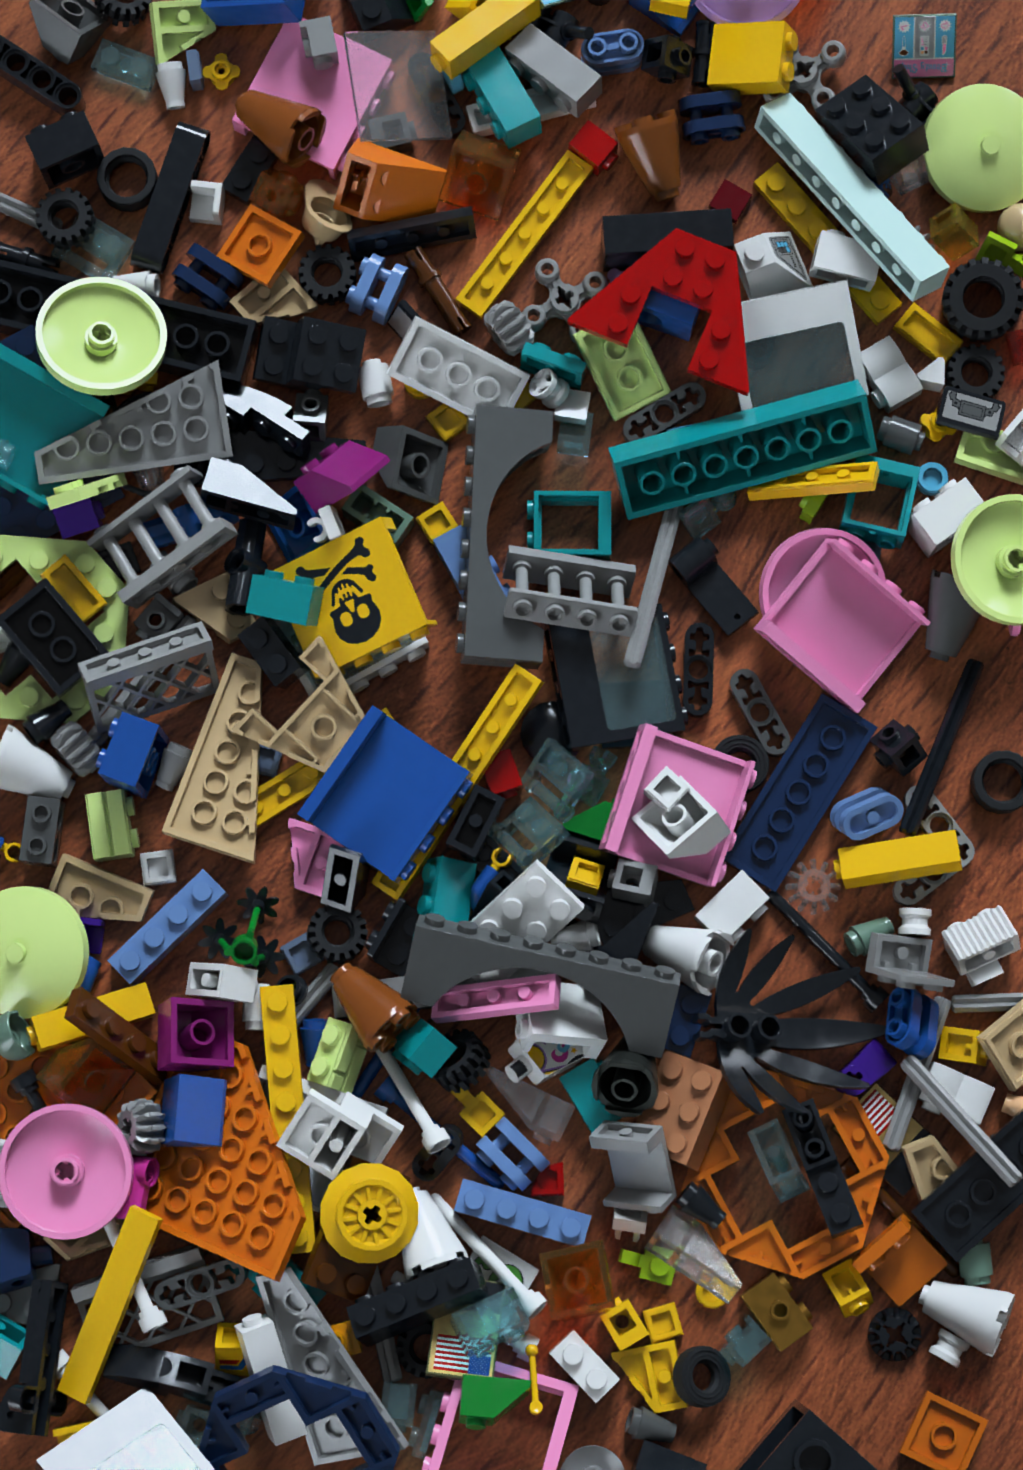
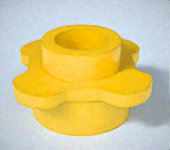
[202,53,241,91]
[920,408,957,442]

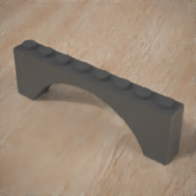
[455,404,554,669]
[401,913,681,1058]

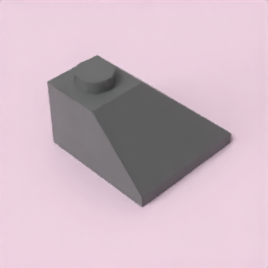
[29,0,113,65]
[373,425,449,505]

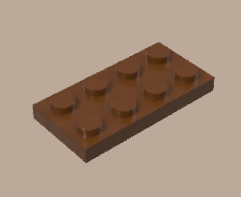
[300,1155,411,1301]

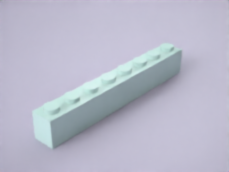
[754,93,950,302]

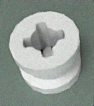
[529,368,570,409]
[898,908,932,937]
[928,1328,970,1368]

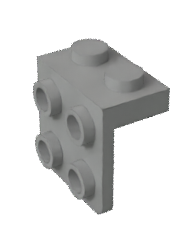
[865,932,955,992]

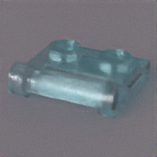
[51,215,135,278]
[521,738,595,823]
[489,796,570,871]

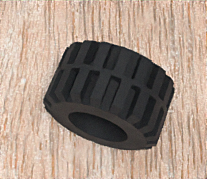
[941,257,1023,342]

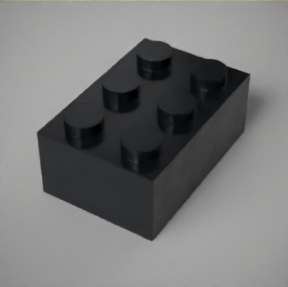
[815,75,929,185]
[0,578,108,699]

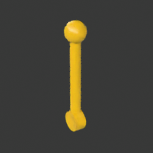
[525,1344,543,1415]

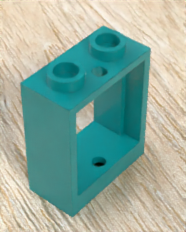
[839,455,920,549]
[527,491,611,561]

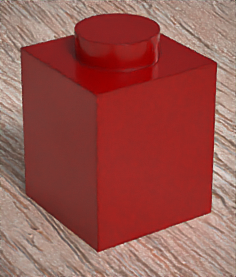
[568,120,619,177]
[483,748,523,801]

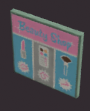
[891,13,957,79]

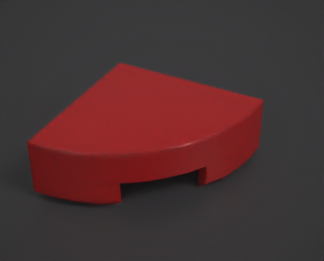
[531,1162,564,1197]

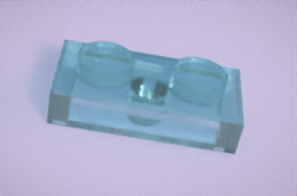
[91,38,158,92]
[408,1388,445,1459]

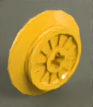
[320,1163,419,1263]

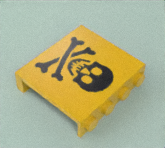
[273,516,438,679]

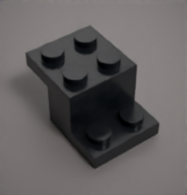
[252,316,366,394]

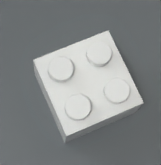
[907,477,984,558]

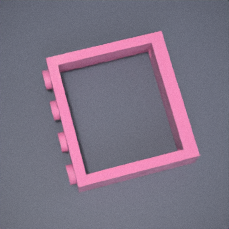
[422,1361,579,1470]

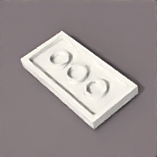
[386,315,531,416]
[470,859,585,983]

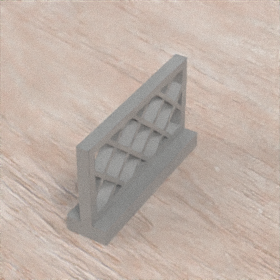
[77,621,219,734]
[71,1244,225,1347]

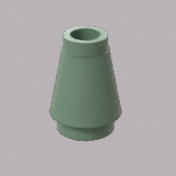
[843,916,895,957]

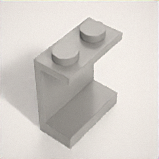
[589,1120,677,1214]

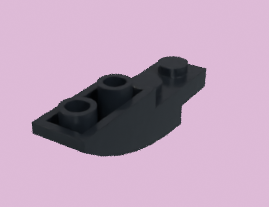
[222,381,311,458]
[782,1098,864,1239]
[102,1344,244,1406]

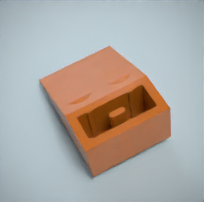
[333,138,447,222]

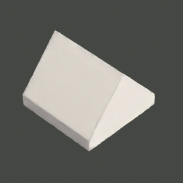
[916,357,945,393]

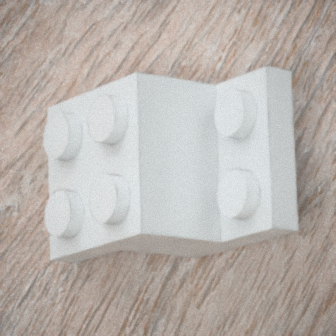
[276,1088,404,1180]

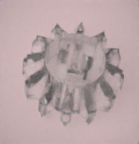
[785,859,841,915]

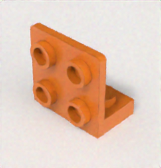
[852,1213,948,1306]

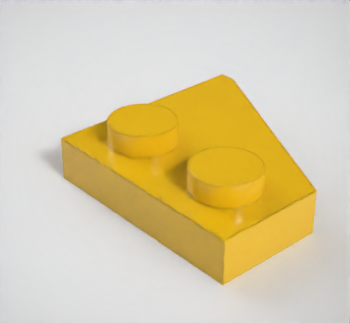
[611,1339,689,1414]

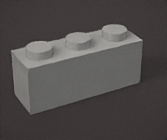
[505,23,602,118]

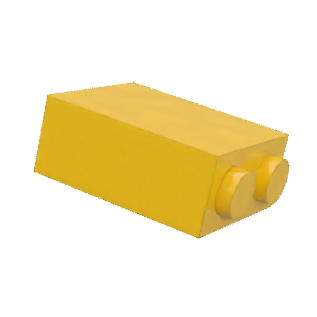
[707,21,798,95]

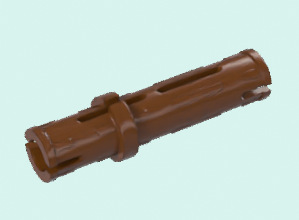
[404,246,472,337]

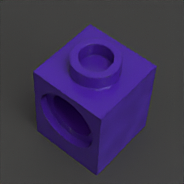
[53,497,106,539]

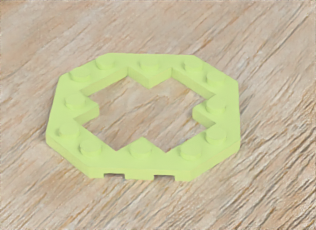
[0,535,129,724]

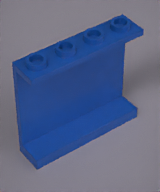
[297,705,473,883]

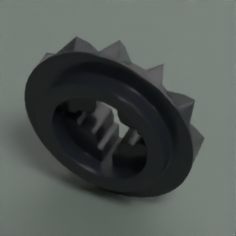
[868,1307,922,1362]

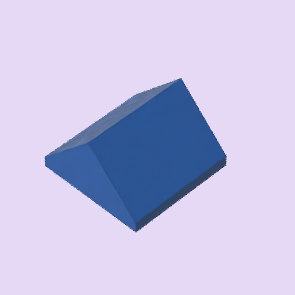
[268,486,331,563]
[161,1074,227,1147]

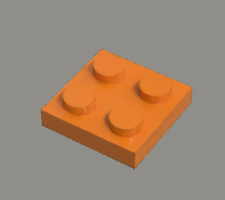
[216,204,305,289]
[898,1390,989,1470]

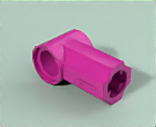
[115,1155,160,1220]

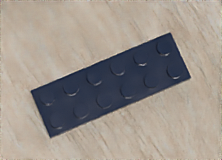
[724,693,878,892]

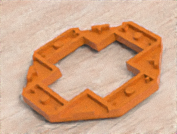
[681,1070,889,1279]

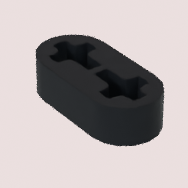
[412,1123,464,1181]

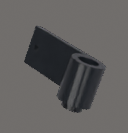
[668,537,759,637]

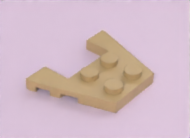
[232,636,365,773]

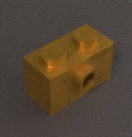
[739,1272,813,1352]

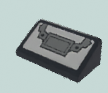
[935,386,1006,440]

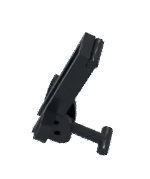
[0,1279,69,1437]

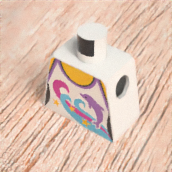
[505,1039,584,1085]

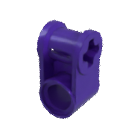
[836,1038,897,1096]

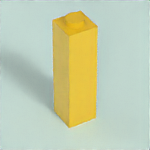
[430,0,541,80]
[833,830,963,889]
[25,982,156,1053]

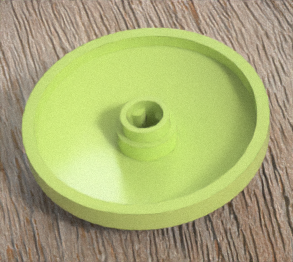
[921,84,1023,213]
[35,277,167,396]
[951,494,1023,626]
[0,886,89,1019]

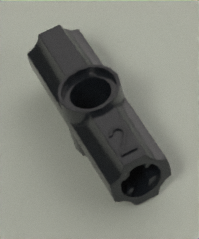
[224,518,268,617]

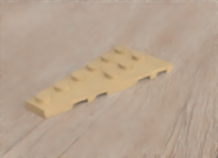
[162,653,263,864]

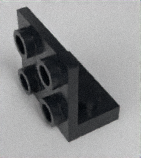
[365,897,419,977]

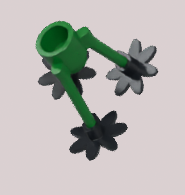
[198,886,286,978]

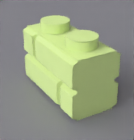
[85,789,140,862]
[306,1017,367,1094]

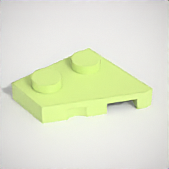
[149,0,216,65]

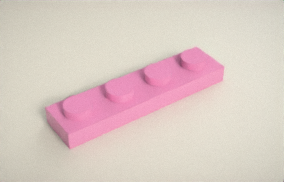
[431,974,561,1024]

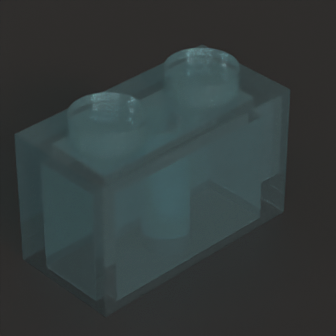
[747,1118,811,1203]
[450,1286,530,1358]

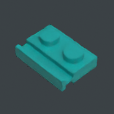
[520,342,586,391]

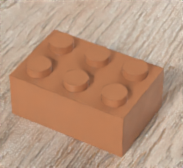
[635,1049,731,1171]

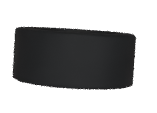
[97,147,158,212]
[970,750,1023,814]

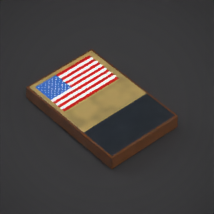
[830,1081,948,1198]

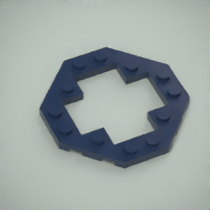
[193,1365,400,1470]

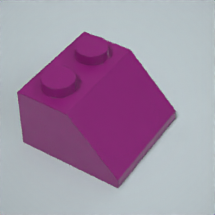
[293,440,391,513]
[157,997,234,1072]

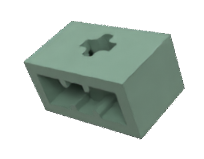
[341,484,415,550]

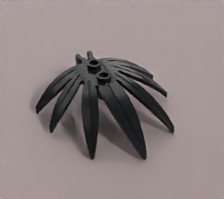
[692,928,886,1115]

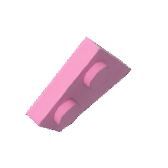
[288,817,346,898]

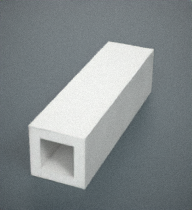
[234,1313,307,1446]

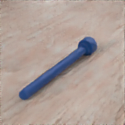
[374,1075,505,1189]

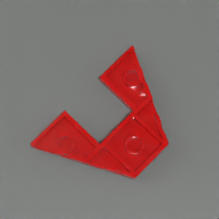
[567,228,749,396]

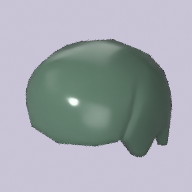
[0,1010,36,1061]

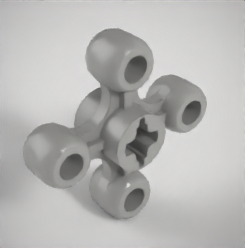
[763,40,847,110]
[522,258,608,344]

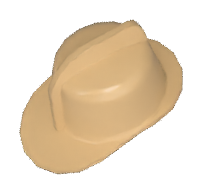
[302,179,352,246]

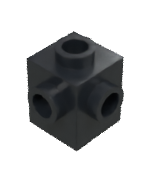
[641,34,693,84]
[870,719,928,777]

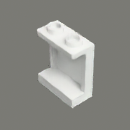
[515,982,608,1059]

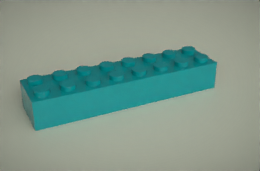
[608,379,878,520]

